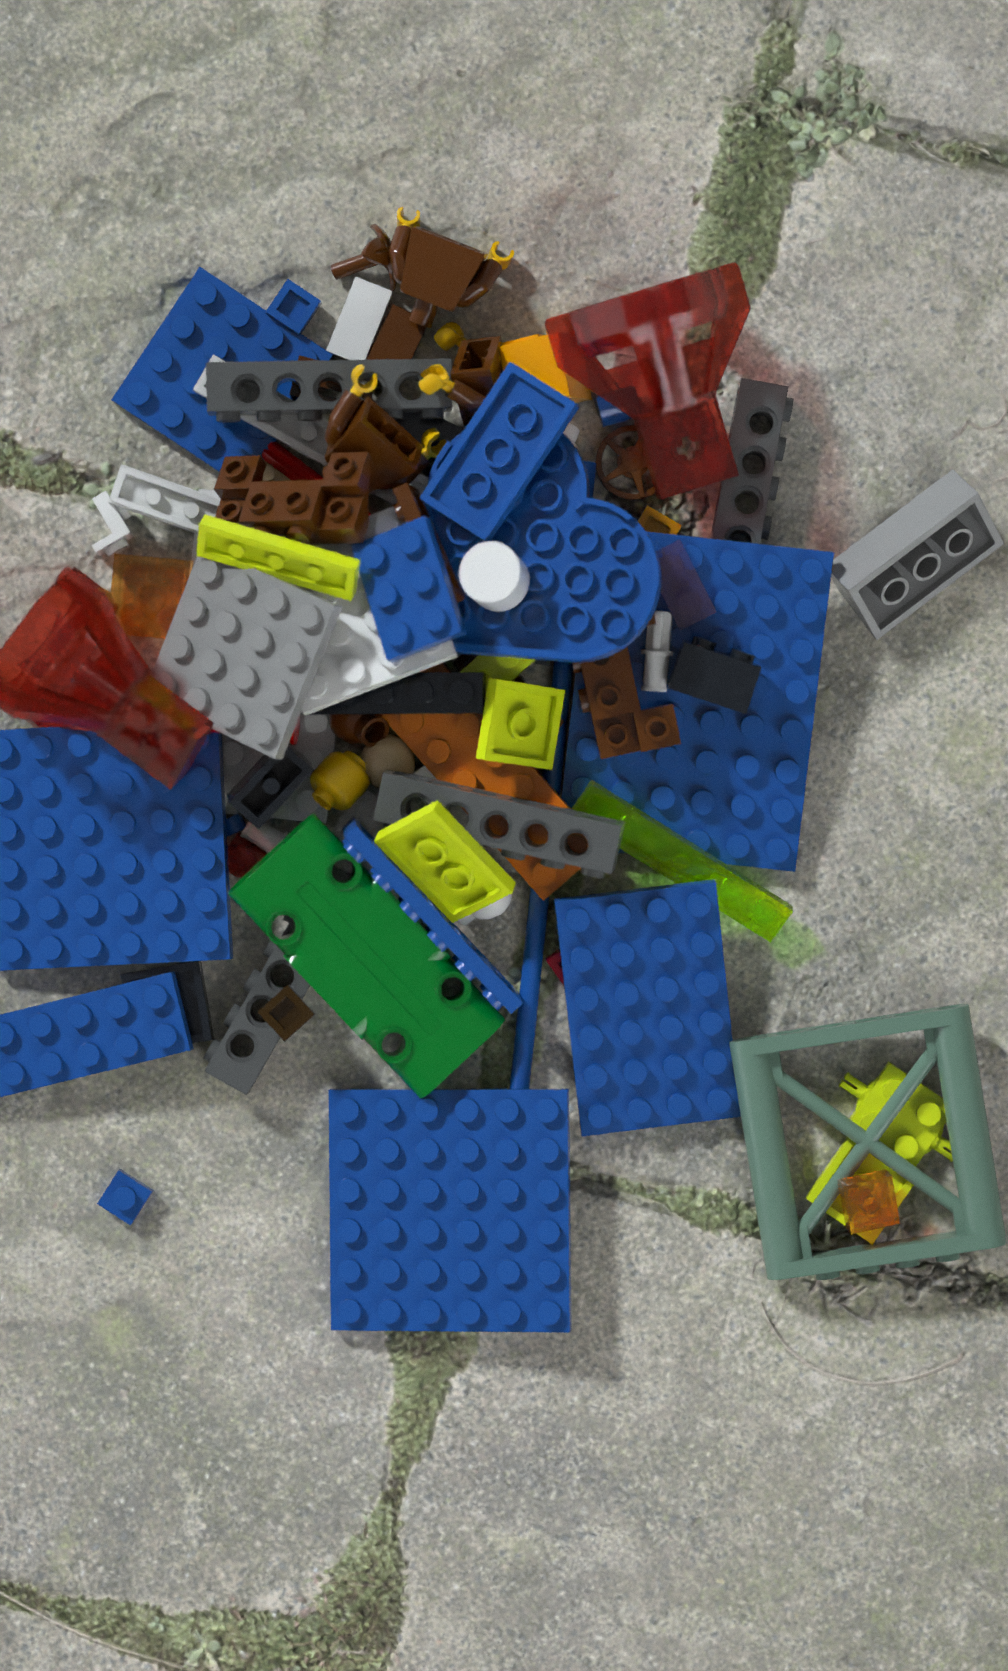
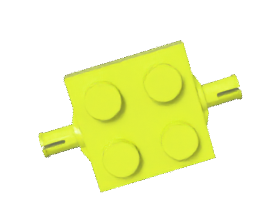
[838,1061,953,1167]

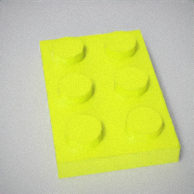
[374,800,516,923]

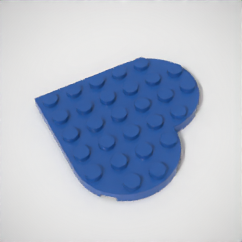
[425,424,662,663]

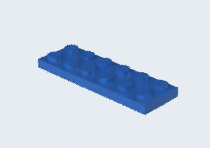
[342,816,523,1014]
[0,971,194,1097]

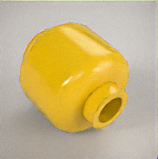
[310,751,370,811]

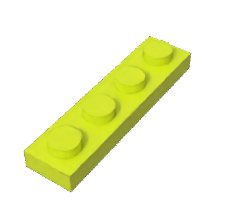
[196,515,361,601]

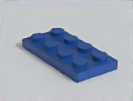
[419,362,580,542]

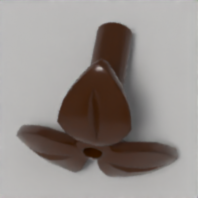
[331,223,397,291]

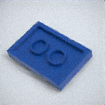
[351,516,467,663]

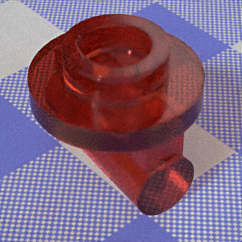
[228,832,267,878]

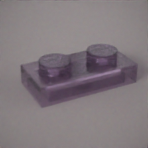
[657,539,716,631]

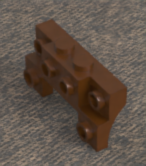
[214,452,374,545]
[572,614,681,759]

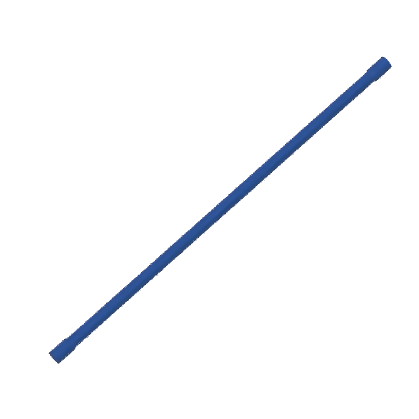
[509,461,597,1089]

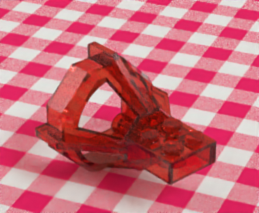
[544,262,751,499]
[0,566,214,790]

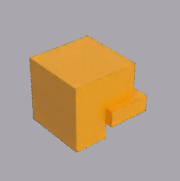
[499,332,592,403]

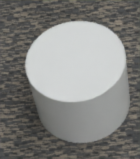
[459,541,530,612]

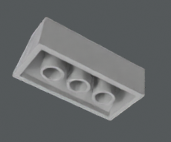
[831,469,1004,640]

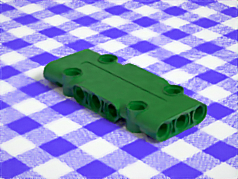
[228,813,505,1098]

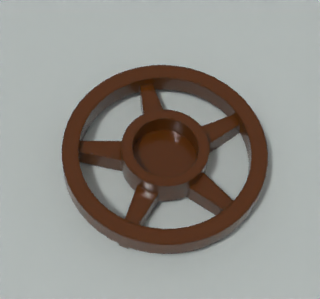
[596,425,671,501]

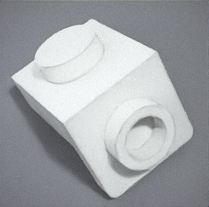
[92,491,134,557]

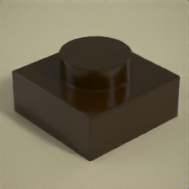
[258,984,315,1042]

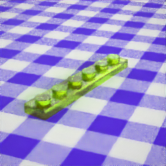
[571,779,793,943]

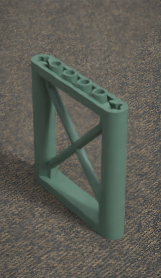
[729,1004,1007,1280]

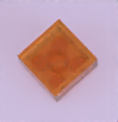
[838,1169,900,1234]

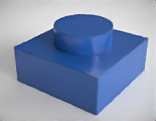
[265,279,322,335]
[97,1169,154,1226]

